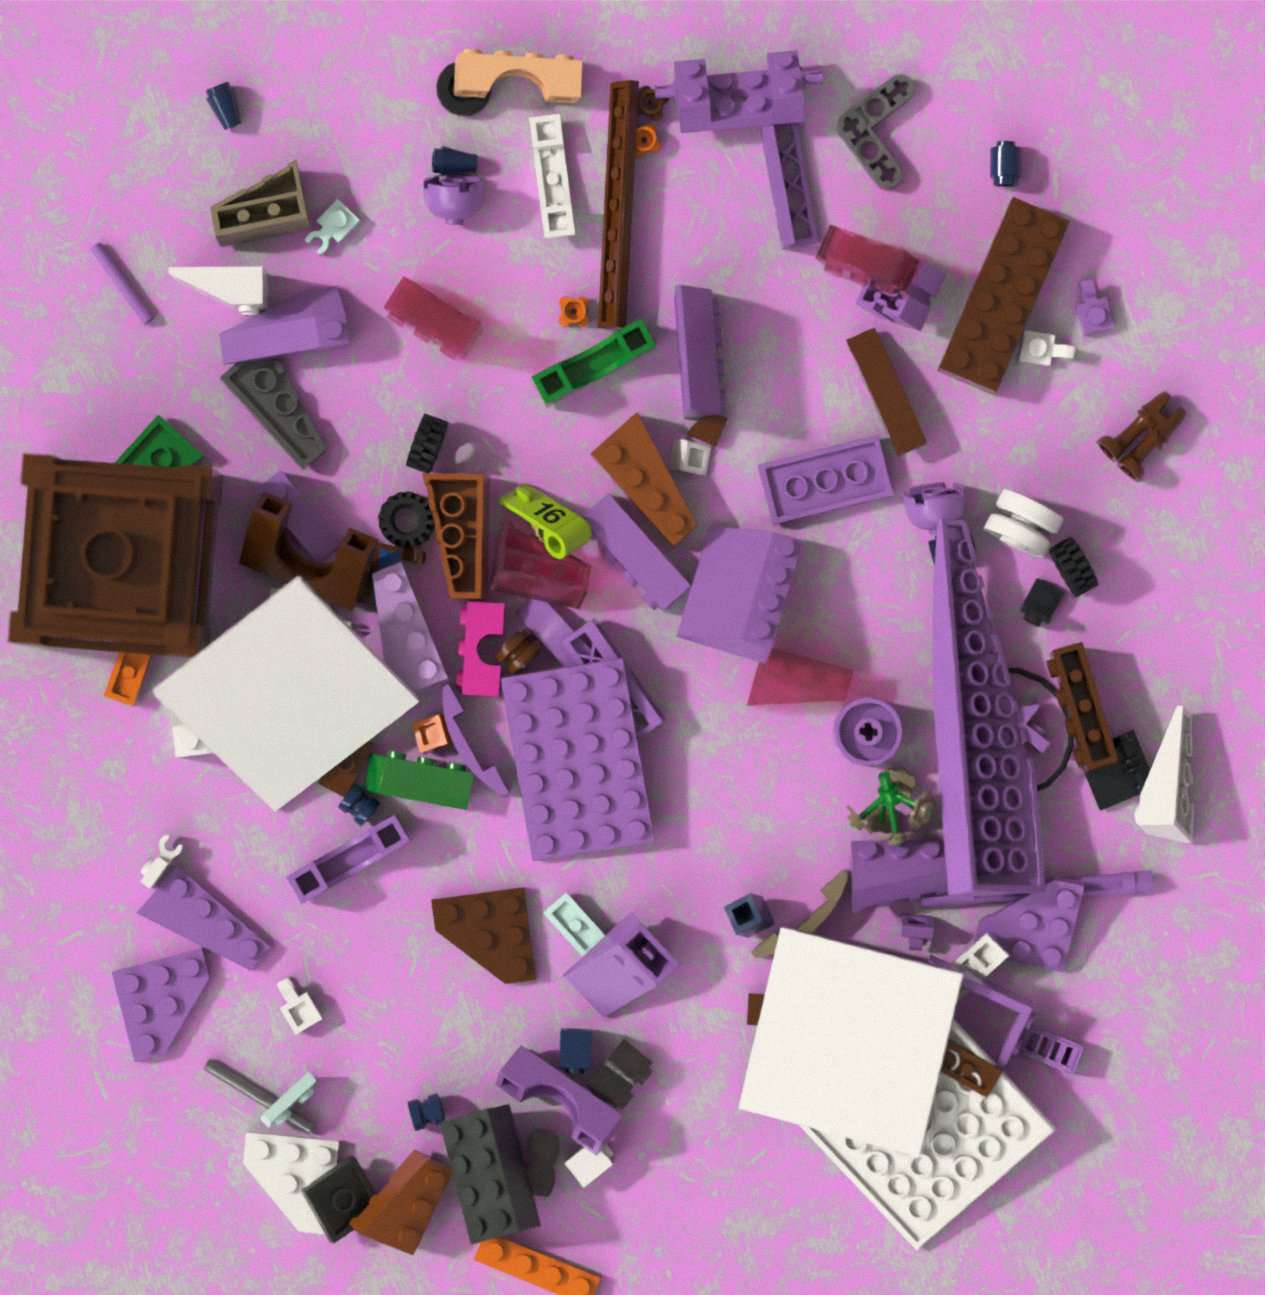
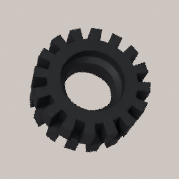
[406,414,448,473]
[378,491,434,548]
[1049,537,1099,597]

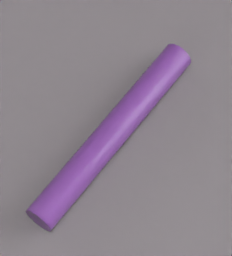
[90,243,154,325]

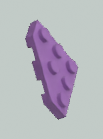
[973,876,1084,972]
[112,948,211,1062]

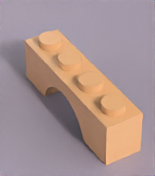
[454,49,582,104]

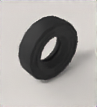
[436,62,492,116]

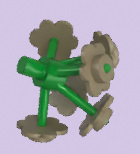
[846,767,937,847]

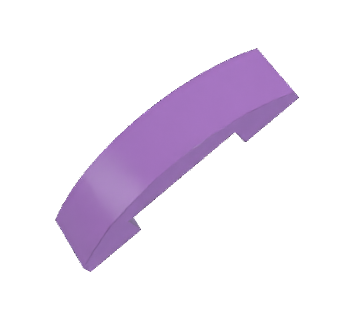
[515,592,597,667]
[443,684,510,796]

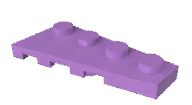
[137,866,272,971]

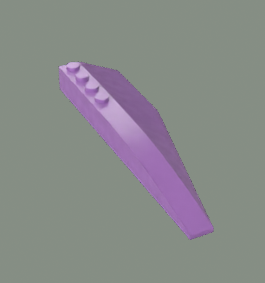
[932,518,1046,896]

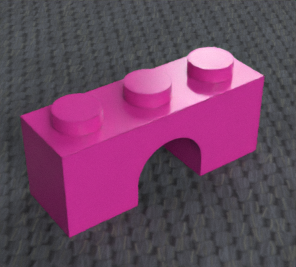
[456,601,506,697]

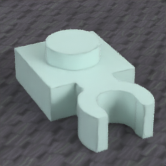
[305,199,361,256]

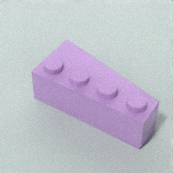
[372,560,448,691]

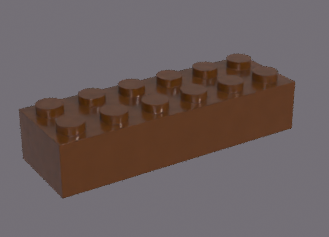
[937,197,1070,395]

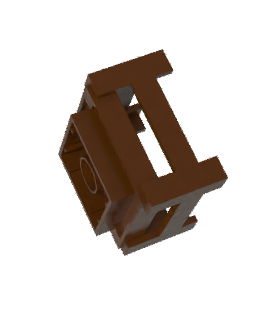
[8,453,223,658]

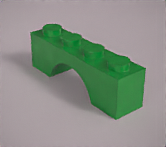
[531,319,656,407]

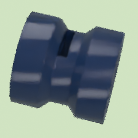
[338,784,381,827]
[407,1093,446,1131]

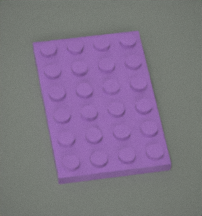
[500,657,656,861]

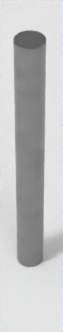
[203,1059,315,1134]

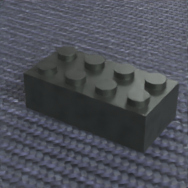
[440,1104,541,1245]

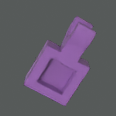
[1075,278,1115,336]

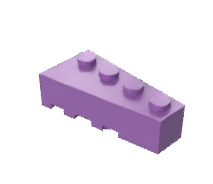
[850,840,948,913]

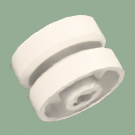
[983,489,1064,559]

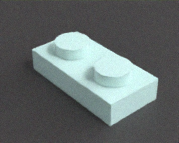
[543,892,605,957]
[261,1072,317,1128]

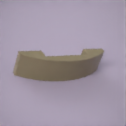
[751,870,848,958]

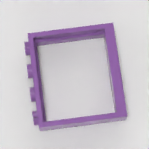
[926,954,1036,1075]

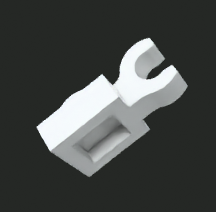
[1019,330,1076,367]
[140,834,184,889]
[277,977,323,1035]

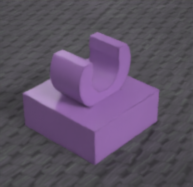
[900,914,934,951]

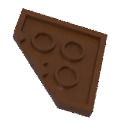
[431,887,536,984]

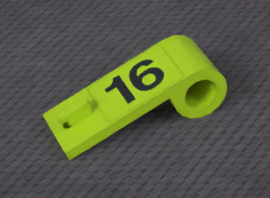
[499,483,592,559]

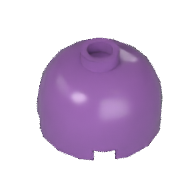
[423,174,485,225]
[903,482,966,535]

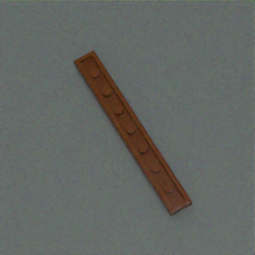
[598,80,639,330]

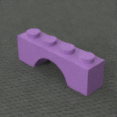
[286,814,412,904]
[495,1045,623,1156]

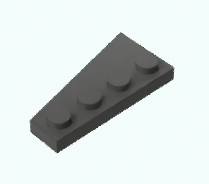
[220,358,326,471]

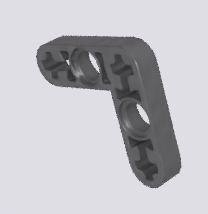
[837,74,914,190]

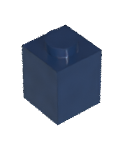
[724,893,775,938]
[559,1028,592,1074]

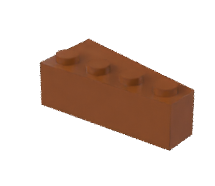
[591,412,697,548]
[422,473,490,601]

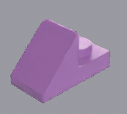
[1015,704,1050,753]

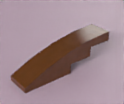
[846,328,927,456]

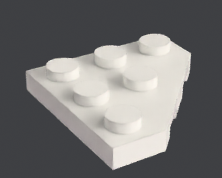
[243,1131,340,1234]

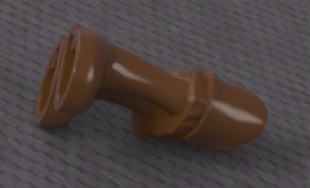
[1097,391,1187,482]

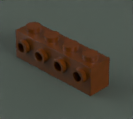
[1046,642,1118,773]

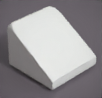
[669,439,711,476]

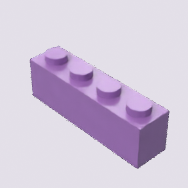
[582,493,691,611]

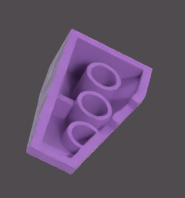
[219,287,350,365]

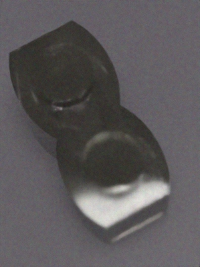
[585,1038,653,1109]
[525,1128,560,1197]

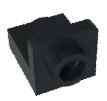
[1019,578,1065,627]

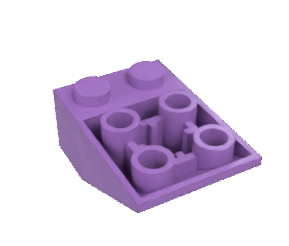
[563,911,680,1017]

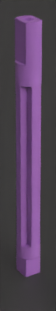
[920,870,1154,908]

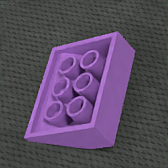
[674,284,727,419]
[676,526,803,664]

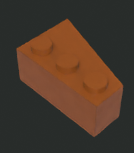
[348,1149,452,1256]

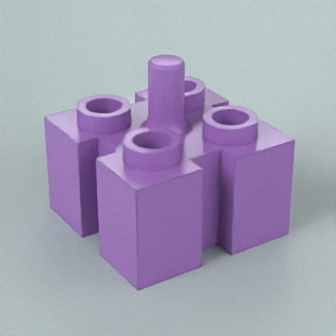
[855,248,946,331]

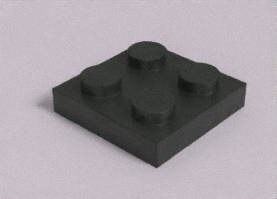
[301,1156,376,1244]

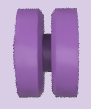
[832,697,903,766]

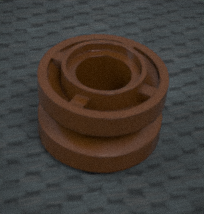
[495,628,543,675]

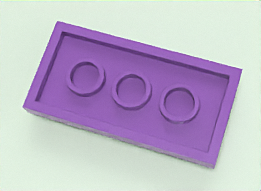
[758,435,893,525]

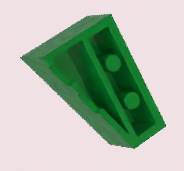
[363,751,474,810]

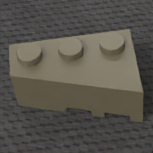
[210,160,311,247]

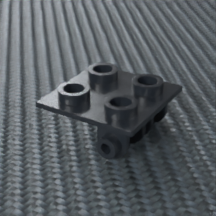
[1082,730,1150,811]

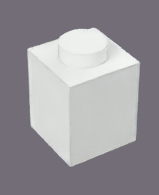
[564,1144,614,1188]

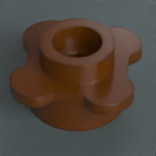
[637,86,669,121]

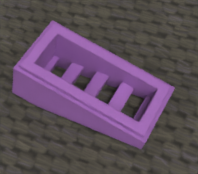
[1018,1025,1084,1075]

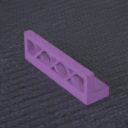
[760,123,819,250]
[562,617,665,739]

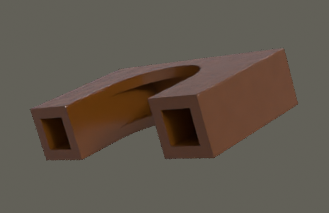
[239,492,378,611]

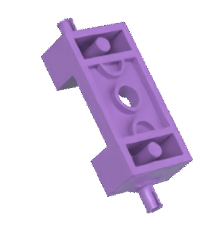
[655,50,823,133]

